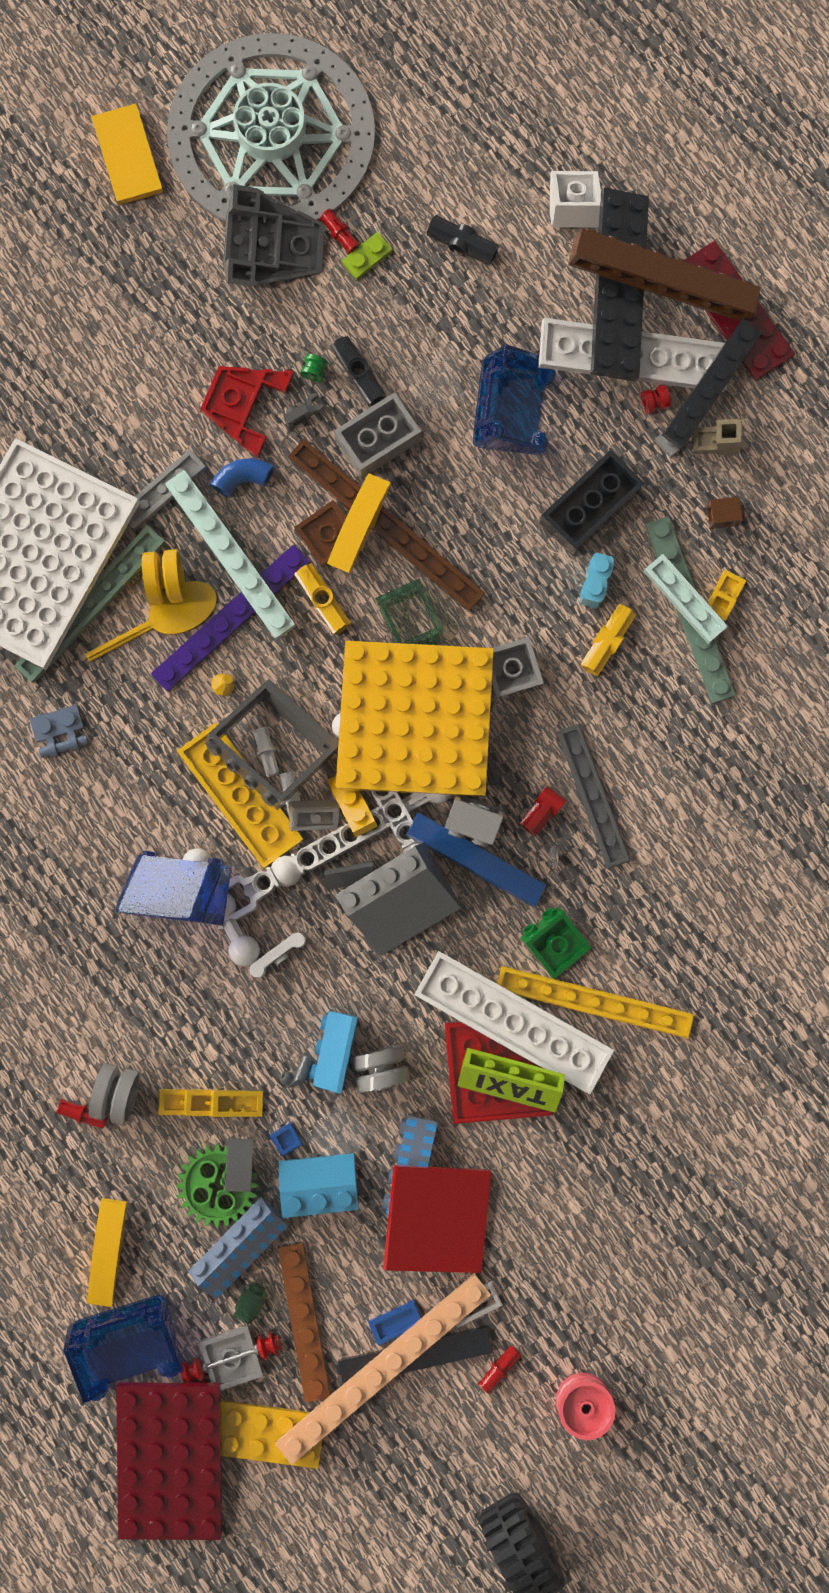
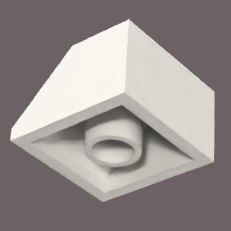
[550,171,601,228]

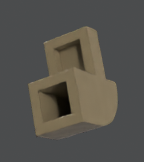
[693,419,742,455]

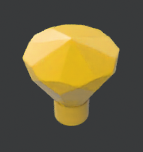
[211,673,234,696]

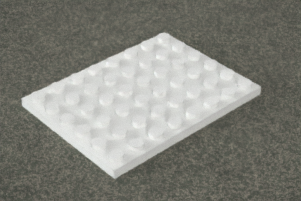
[0,438,140,670]

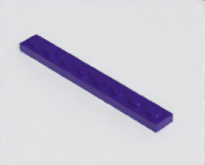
[151,544,310,692]

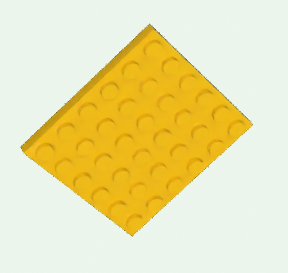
[336,641,493,797]

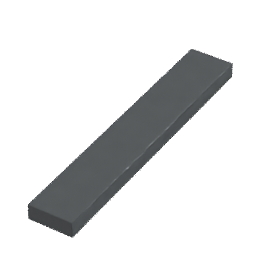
[556,724,631,869]

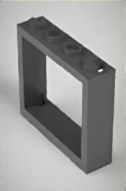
[205,679,339,810]

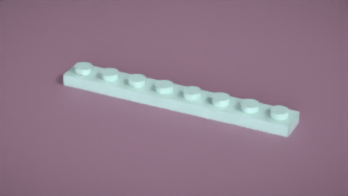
[165,470,296,640]

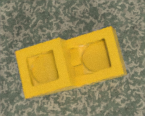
[707,570,746,622]

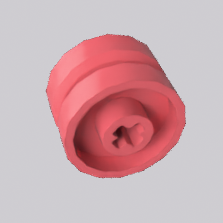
[556,1372,616,1440]

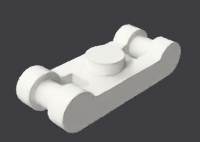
[249,933,306,977]

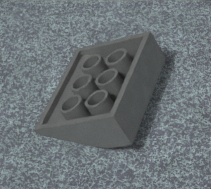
[335,842,462,955]

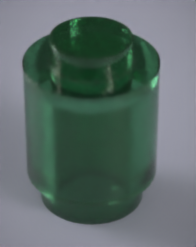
[234,1282,268,1324]

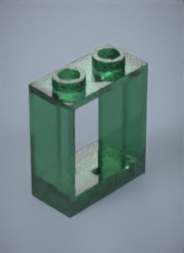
[375,579,444,645]

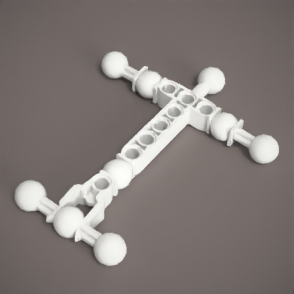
[182,713,458,967]

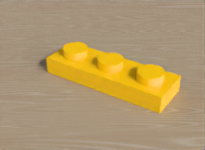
[327,775,378,838]

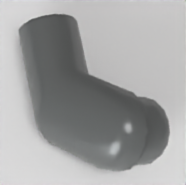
[280,1056,314,1088]

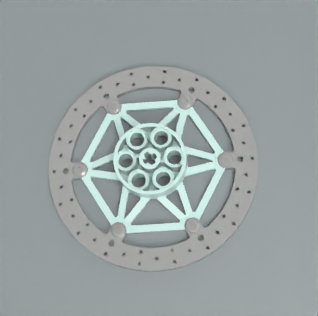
[167,33,375,223]

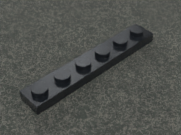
[661,318,762,449]

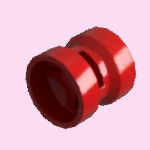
[640,384,671,415]

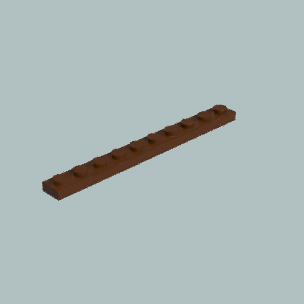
[288,439,485,613]

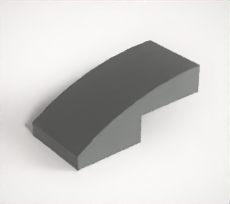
[225,1138,253,1192]

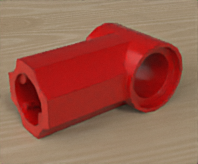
[520,785,567,837]

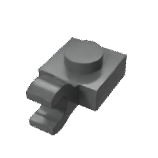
[283,393,324,430]

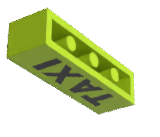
[458,1048,565,1113]

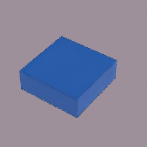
[270,1122,304,1157]

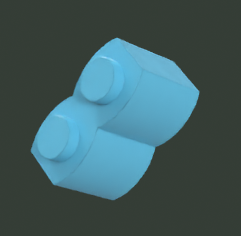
[579,552,614,609]

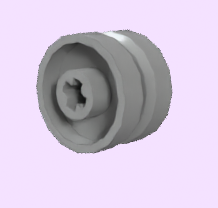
[350,1045,411,1093]
[89,1063,141,1126]

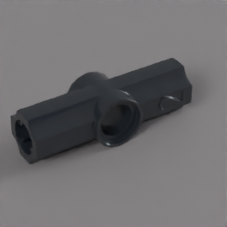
[427,215,499,266]
[331,336,386,407]

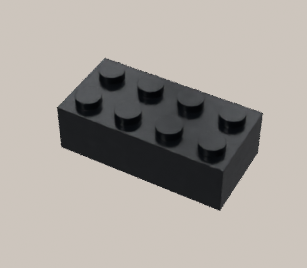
[539,450,645,556]

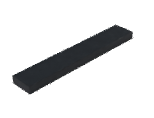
[338,1326,493,1384]

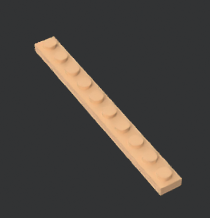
[276,1273,491,1465]

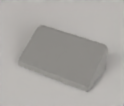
[288,800,340,831]

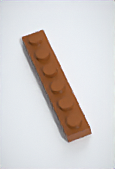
[278,1242,331,1403]

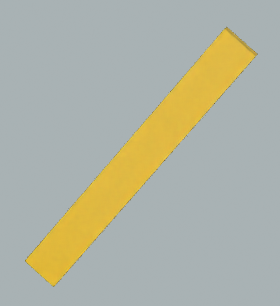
[497,966,695,1039]

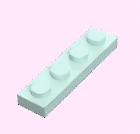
[643,554,728,644]

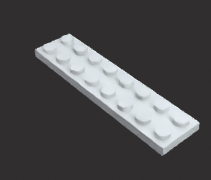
[539,318,727,392]
[414,951,614,1094]

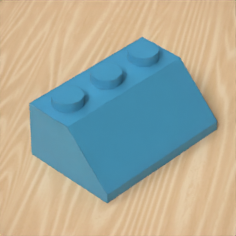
[310,1011,359,1094]
[279,1153,359,1218]

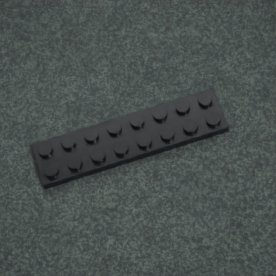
[590,188,649,382]

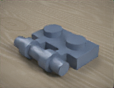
[30,704,89,758]

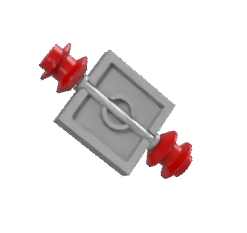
[180,1324,282,1391]

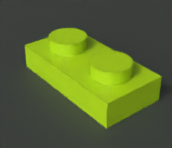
[341,232,393,281]

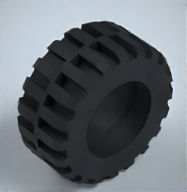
[479,1492,565,1593]

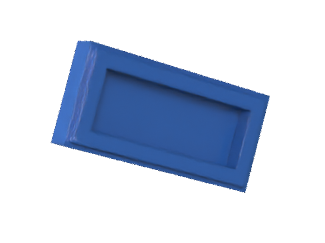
[368,1300,422,1346]

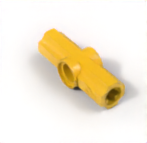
[294,563,351,635]
[580,604,636,677]

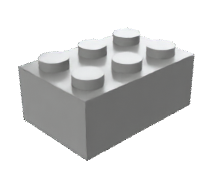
[334,392,421,479]
[445,795,504,847]

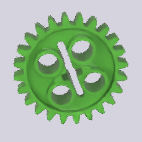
[176,1143,259,1228]

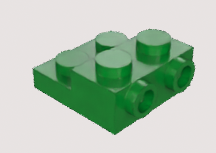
[520,907,592,979]

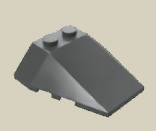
[223,184,325,287]

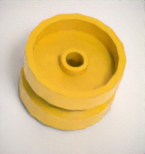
[142,549,185,606]

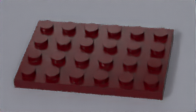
[116,1382,222,1540]

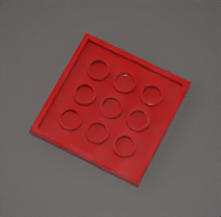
[444,1022,553,1124]
[383,1165,491,1273]

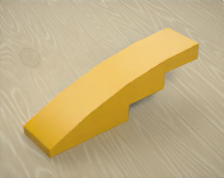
[327,473,391,573]
[158,1089,263,1117]
[87,1198,127,1307]

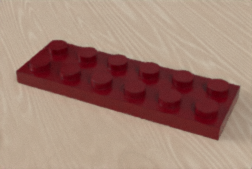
[685,240,795,381]

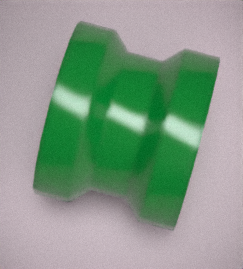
[300,354,328,382]

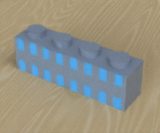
[382,1114,438,1217]
[189,1197,289,1300]

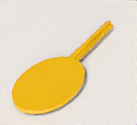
[85,581,217,662]

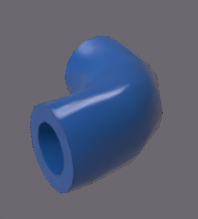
[210,458,275,497]

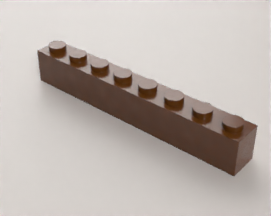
[568,228,760,321]

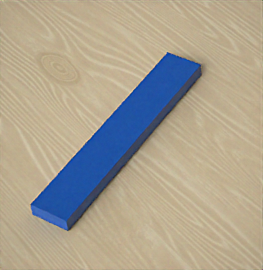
[406,813,546,907]

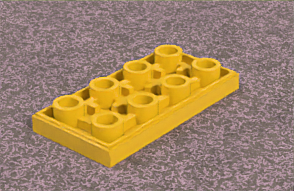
[91,103,163,205]

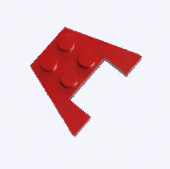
[200,366,294,458]

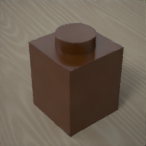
[707,497,745,529]

